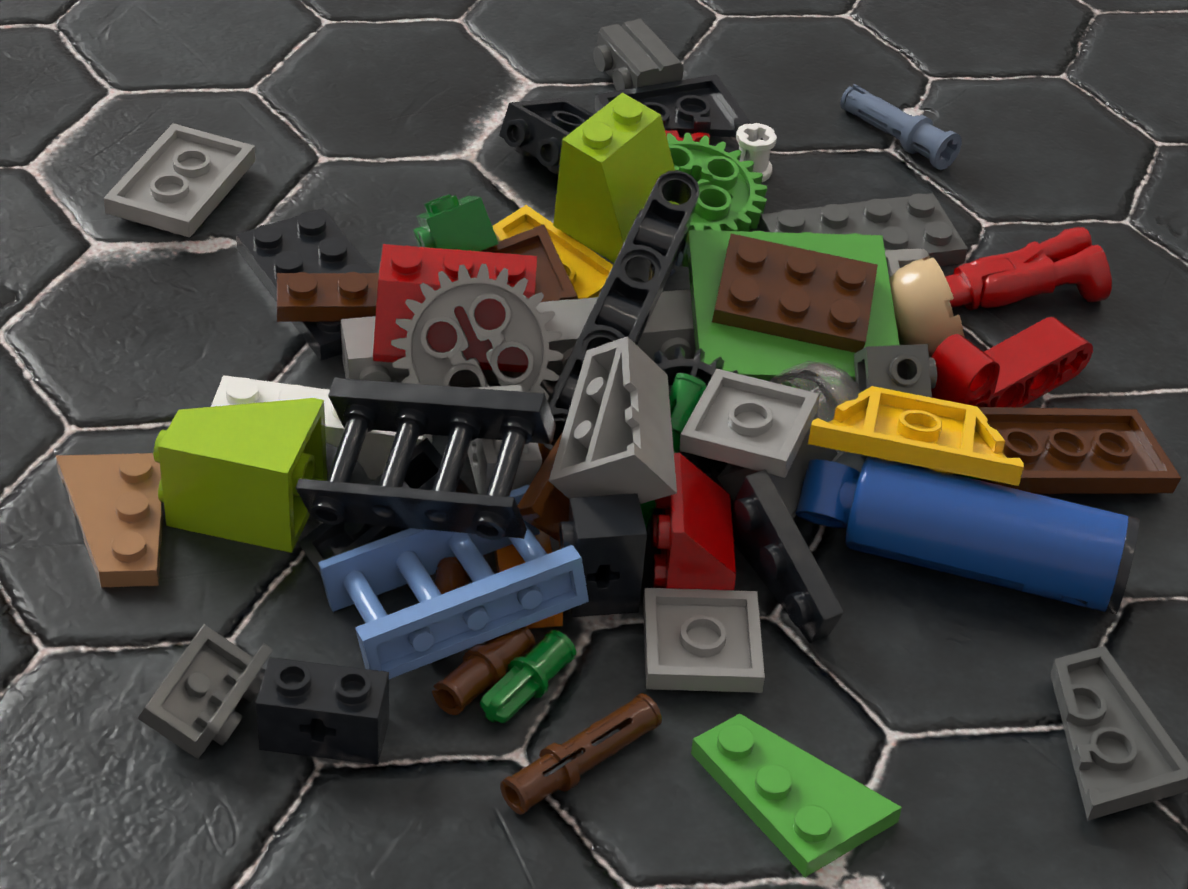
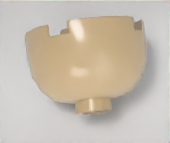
[889,256,964,356]

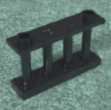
[295,378,556,540]

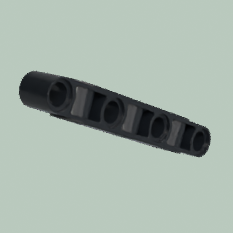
[538,170,700,466]

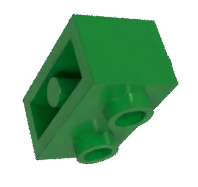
[413,194,499,251]

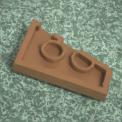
[56,453,164,587]

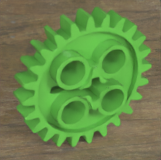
[667,133,767,241]

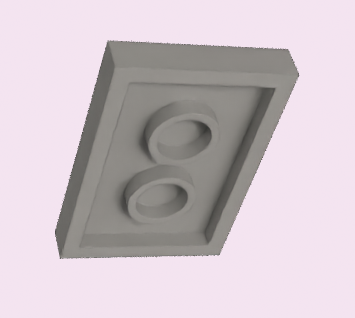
[104,123,256,237]

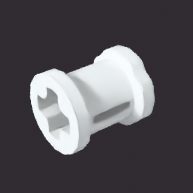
[736,123,777,182]

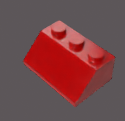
[373,244,537,373]

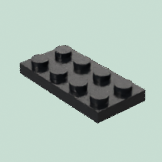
[236,208,375,361]

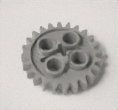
[391,264,563,400]

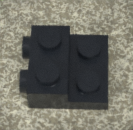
[499,97,594,175]

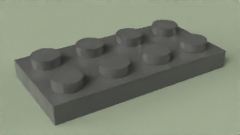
[759,193,968,266]

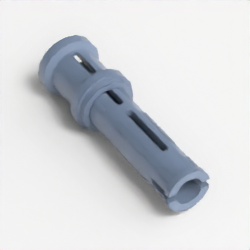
[840,84,962,170]

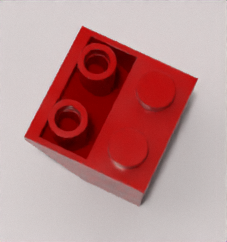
[651,453,736,590]

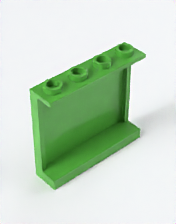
[682,229,899,406]

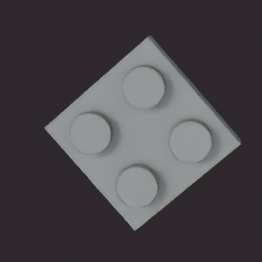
[680,369,819,478]
[643,588,765,693]

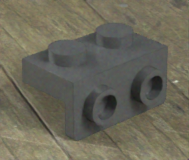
[137,624,273,759]

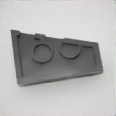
[1050,646,1188,821]

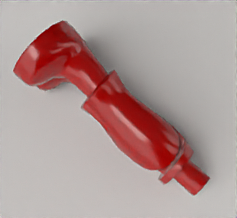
[945,227,1112,310]

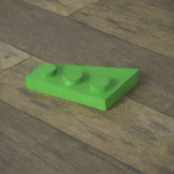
[691,714,902,878]

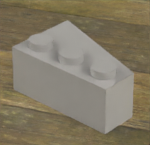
[549,336,677,504]

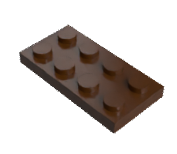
[978,407,1181,494]

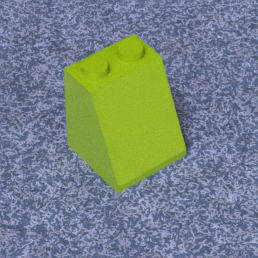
[553,92,679,263]
[153,398,327,553]

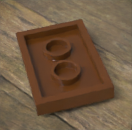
[712,233,878,353]

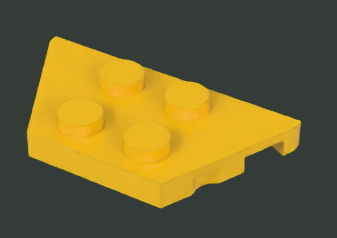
[808,386,1024,486]

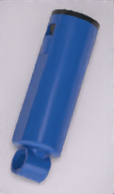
[795,456,1140,614]

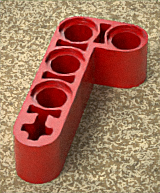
[931,317,1093,408]

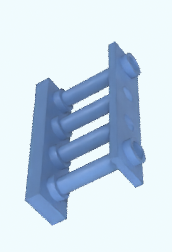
[318,485,589,679]

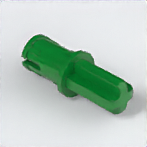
[480,630,576,723]

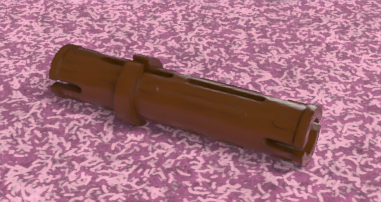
[500,693,662,815]

